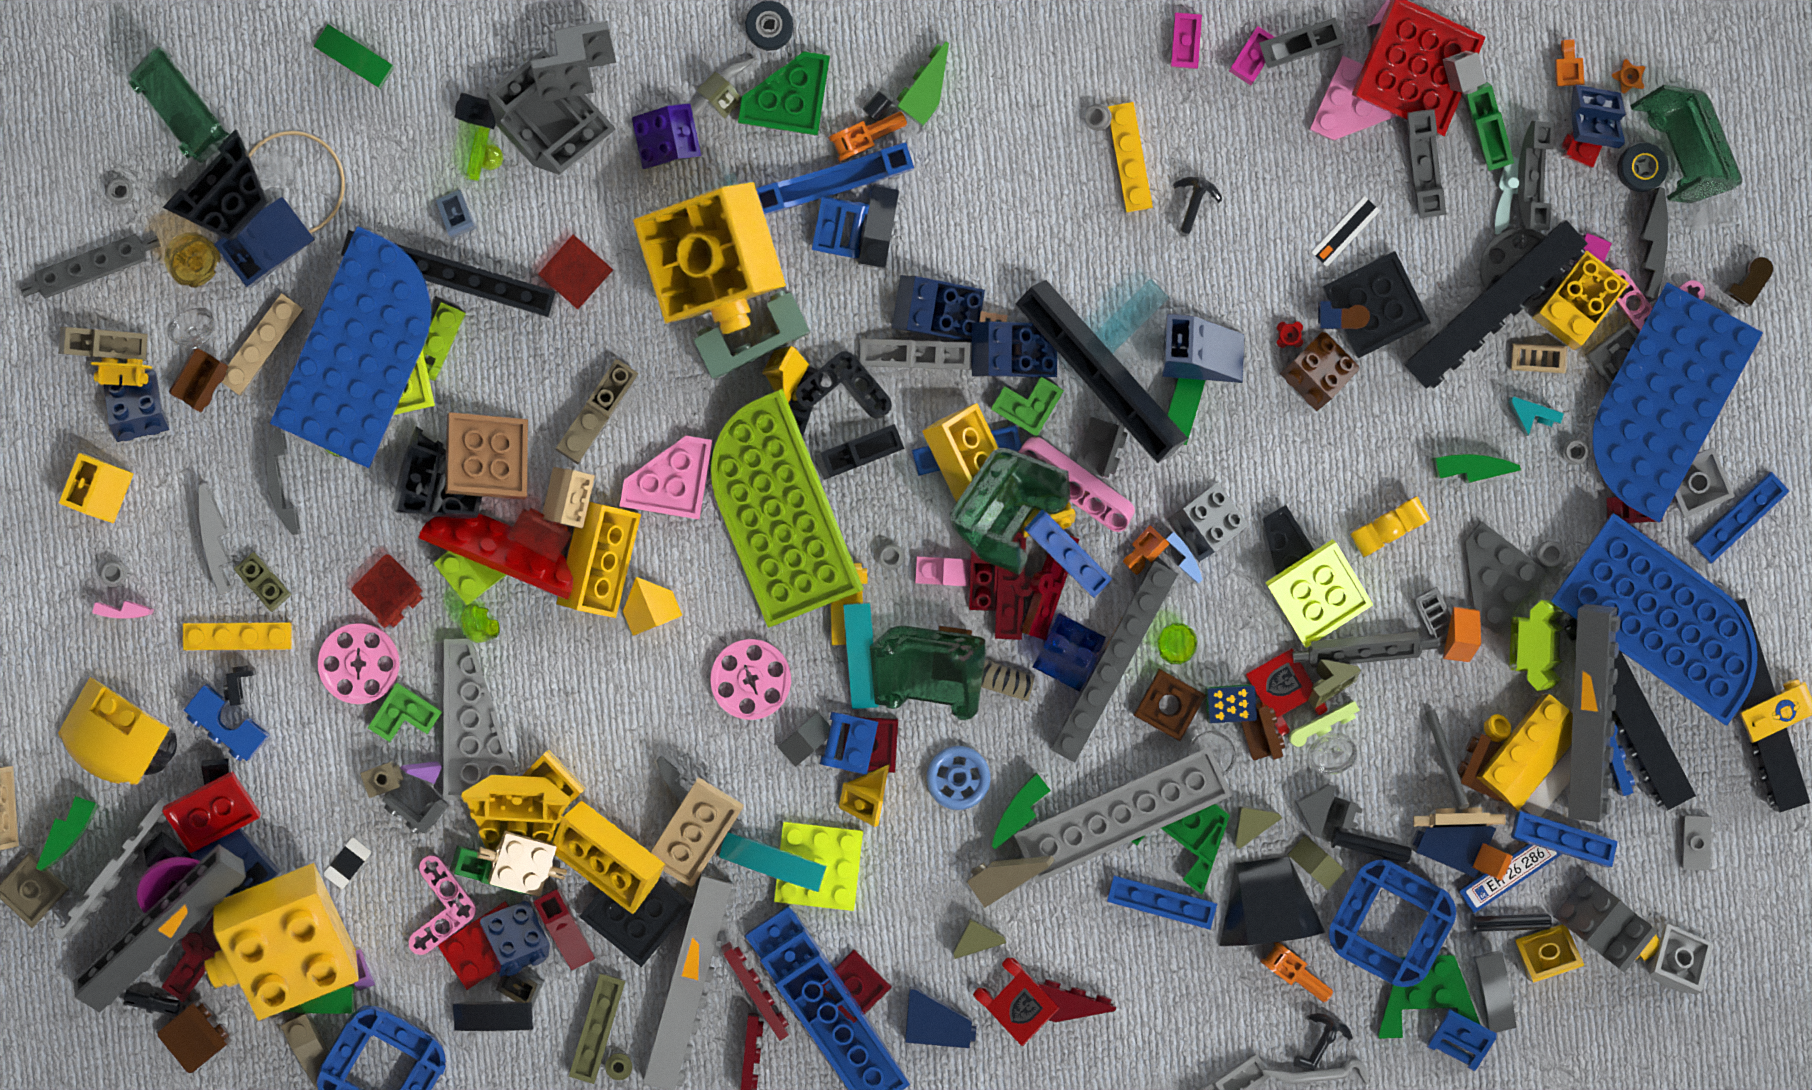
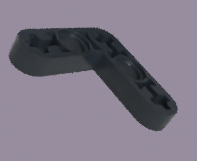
[792,351,892,419]

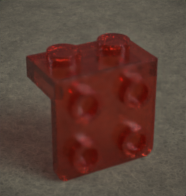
[508,508,571,563]
[351,554,425,629]

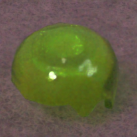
[460,603,500,643]
[1157,623,1198,665]

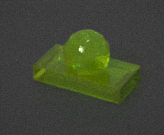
[465,127,504,182]

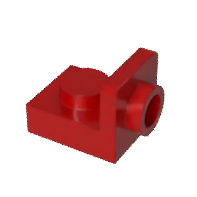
[1561,131,1602,168]

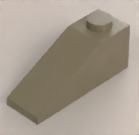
[966,856,1055,908]
[281,1013,329,1090]

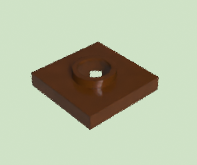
[1133,669,1206,741]

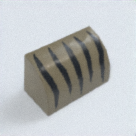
[976,659,1035,701]

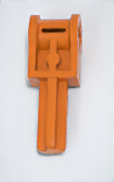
[828,111,907,162]
[1260,942,1333,1002]

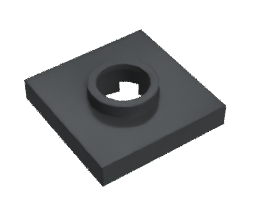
[1585,322,1638,387]

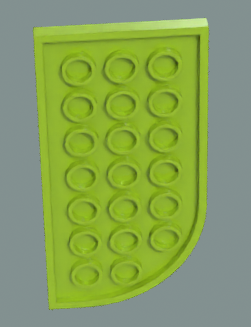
[711,389,864,628]

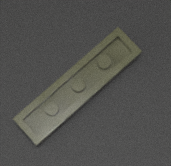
[568,973,626,1084]

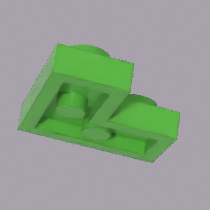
[990,377,1064,437]
[368,682,443,742]

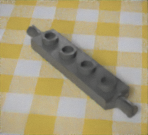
[20,234,161,299]
[1292,631,1438,668]

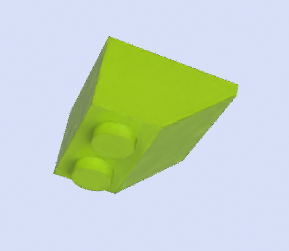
[433,551,506,605]

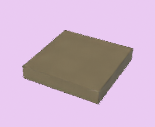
[0,852,70,928]

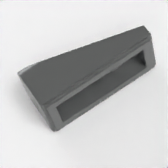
[1412,587,1451,646]

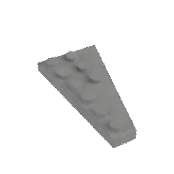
[443,639,517,800]
[53,798,171,940]

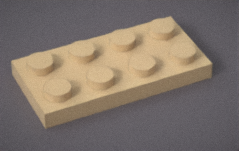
[650,777,744,888]

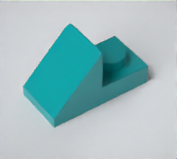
[1508,397,1564,436]

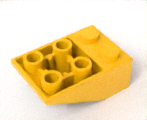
[1532,251,1629,350]

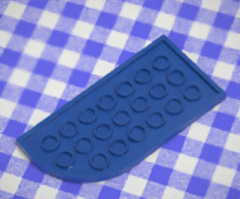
[270,226,432,468]
[1592,282,1764,523]
[1550,513,1757,726]

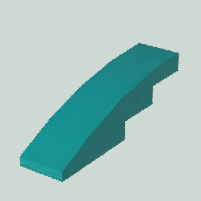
[843,602,879,709]
[719,832,827,892]

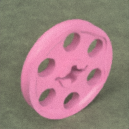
[318,623,400,704]
[710,639,791,720]

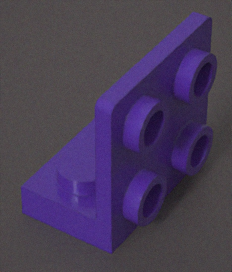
[632,103,701,169]

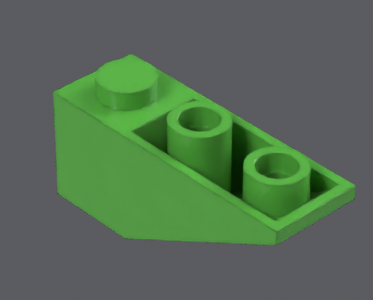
[896,41,949,127]

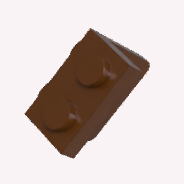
[1279,332,1359,411]
[1457,732,1504,802]
[158,1000,232,1073]

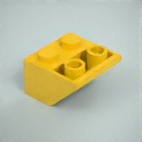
[59,453,134,523]

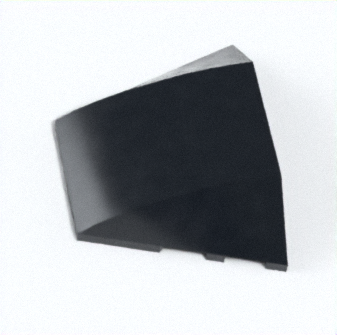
[162,129,269,241]
[392,426,482,519]
[1219,856,1326,946]

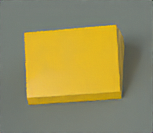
[522,750,586,803]
[1515,924,1584,983]

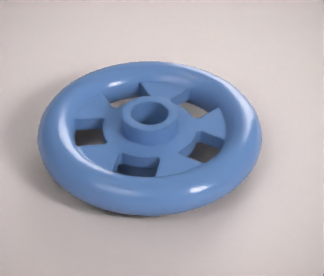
[926,746,991,810]

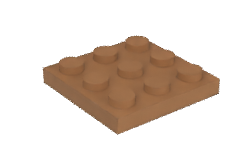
[445,412,528,500]

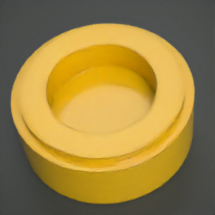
[1484,714,1511,742]

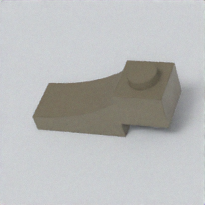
[58,327,148,361]

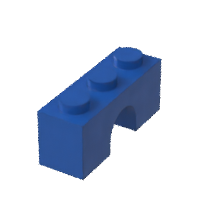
[184,684,270,761]

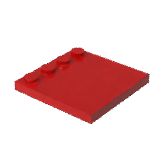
[1351,0,1486,137]

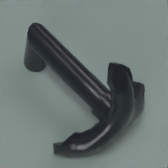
[1173,176,1222,236]
[144,733,177,775]
[1293,1013,1353,1071]

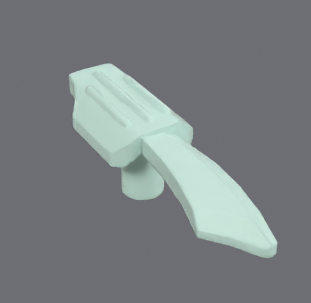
[1495,157,1519,235]

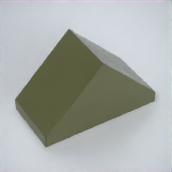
[697,71,742,119]
[1234,806,1282,849]
[1287,835,1345,890]
[953,918,1006,959]

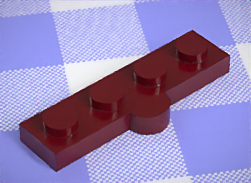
[995,531,1033,640]
[1021,535,1080,640]
[161,914,222,1002]
[721,941,790,1041]

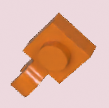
[1555,39,1584,87]
[1123,525,1170,575]

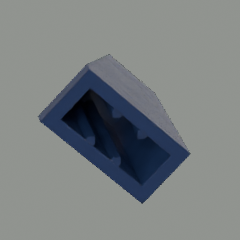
[1411,824,1496,877]
[905,986,977,1048]

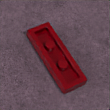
[741,1013,764,1090]

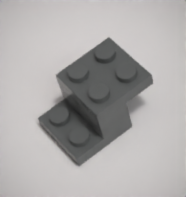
[531,21,616,102]
[1553,875,1658,973]

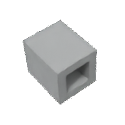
[1443,51,1486,95]

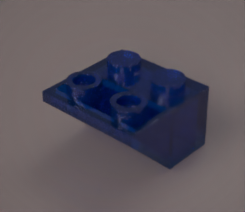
[1032,613,1106,692]

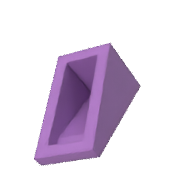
[400,761,443,784]
[354,949,375,991]

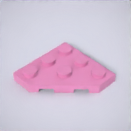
[1309,56,1397,141]
[620,436,713,520]

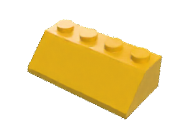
[922,403,1023,527]
[556,501,641,618]
[1476,694,1573,811]
[553,801,665,914]

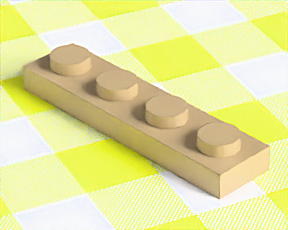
[222,293,304,396]

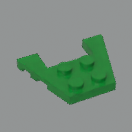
[1131,803,1230,895]
[1377,954,1481,1039]

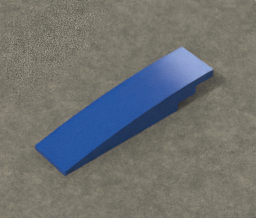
[745,904,910,1090]

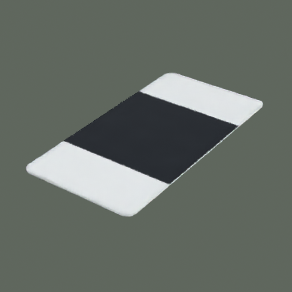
[323,837,371,889]

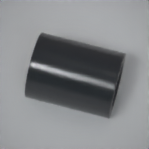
[863,91,892,122]

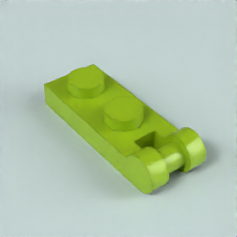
[423,302,466,382]

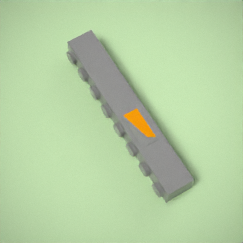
[643,874,736,1090]

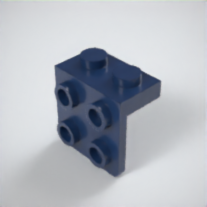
[104,370,170,442]
[480,901,550,977]

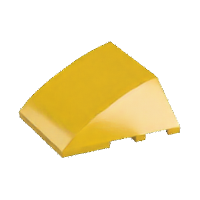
[462,775,571,851]

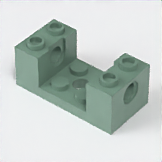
[693,290,810,380]

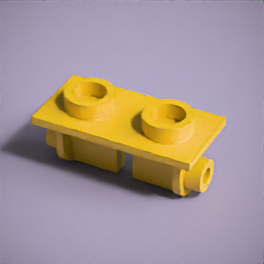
[91,357,152,387]

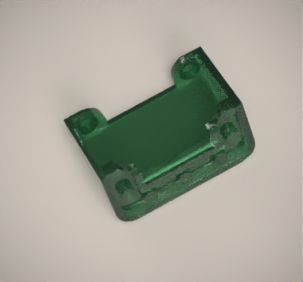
[870,625,986,720]

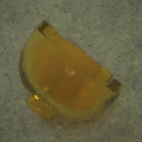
[164,232,220,287]

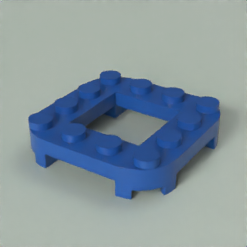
[1329,860,1456,987]
[316,1005,446,1090]

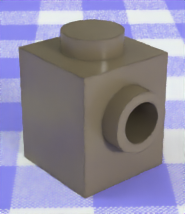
[360,761,404,798]

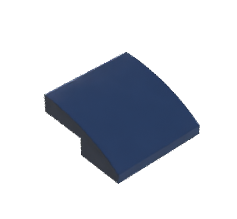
[1571,85,1626,149]

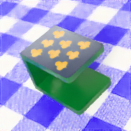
[1205,684,1257,724]

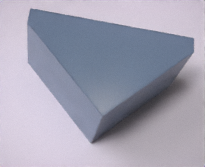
[436,190,477,238]

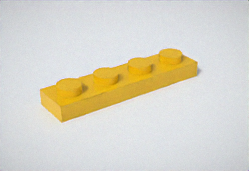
[1108,102,1153,213]
[183,622,292,650]

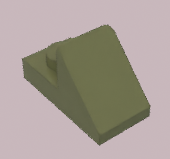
[1308,659,1361,708]

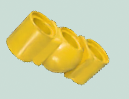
[1350,496,1431,558]

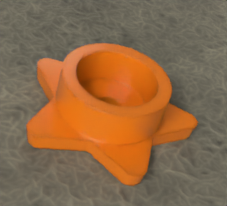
[1612,59,1646,94]

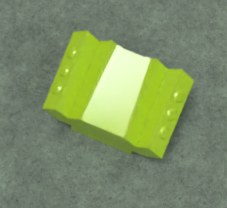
[1509,600,1564,691]

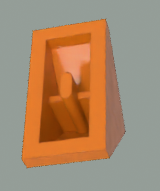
[1443,607,1481,662]
[1472,843,1513,881]

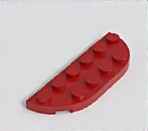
[418,514,573,600]

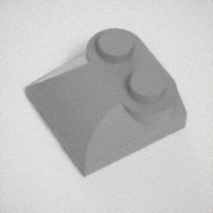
[1674,447,1735,518]
[1647,923,1714,994]

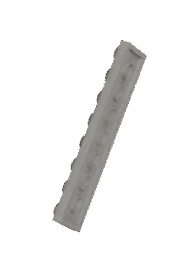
[1014,746,1232,883]

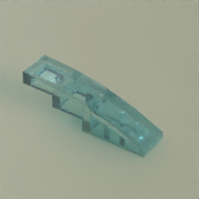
[1094,279,1170,354]

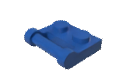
[812,196,869,258]
[819,711,878,775]
[1427,1009,1497,1071]

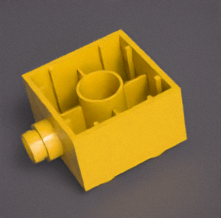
[633,182,786,335]
[205,863,359,1021]

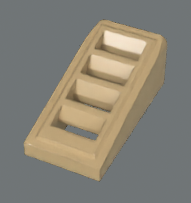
[1511,343,1568,373]

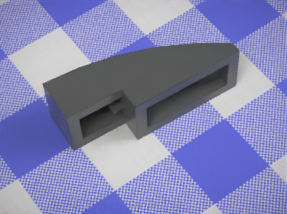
[1259,17,1344,69]
[1473,950,1517,1033]

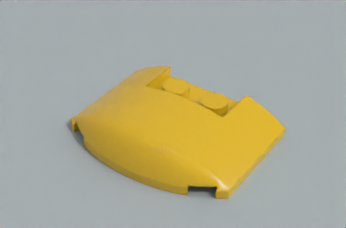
[58,677,170,785]

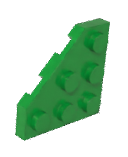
[738,51,830,136]

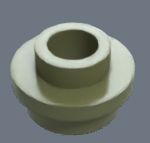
[605,1053,632,1080]

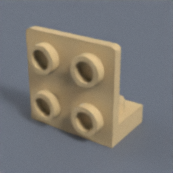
[541,467,595,528]

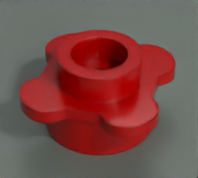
[1276,321,1303,348]

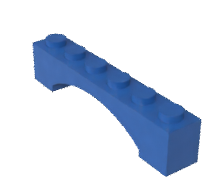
[756,142,914,216]

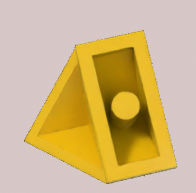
[762,346,809,403]
[623,577,683,636]
[839,765,889,827]

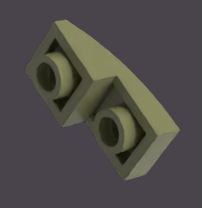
[234,552,292,612]

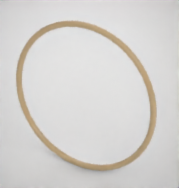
[248,131,345,233]

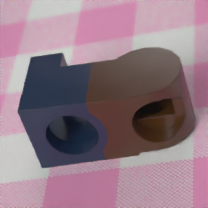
[1318,301,1370,329]

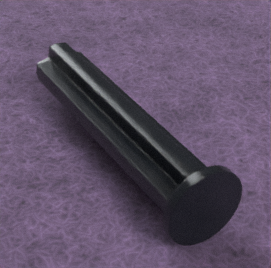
[1331,827,1412,863]
[1470,913,1552,935]

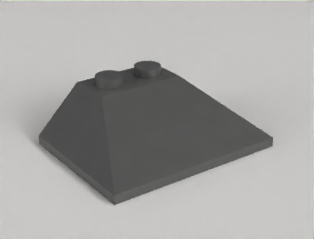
[487,49,616,175]

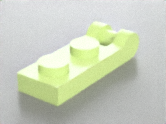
[1288,700,1360,747]

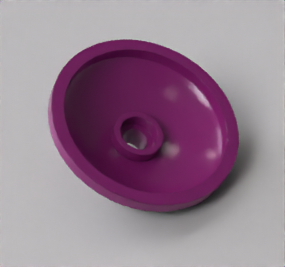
[137,857,212,913]

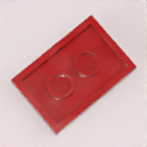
[162,771,261,853]
[437,900,509,990]

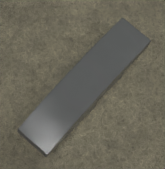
[1638,187,1668,301]

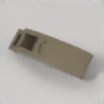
[555,359,639,465]

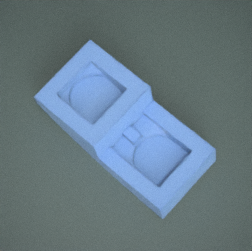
[1165,531,1202,584]

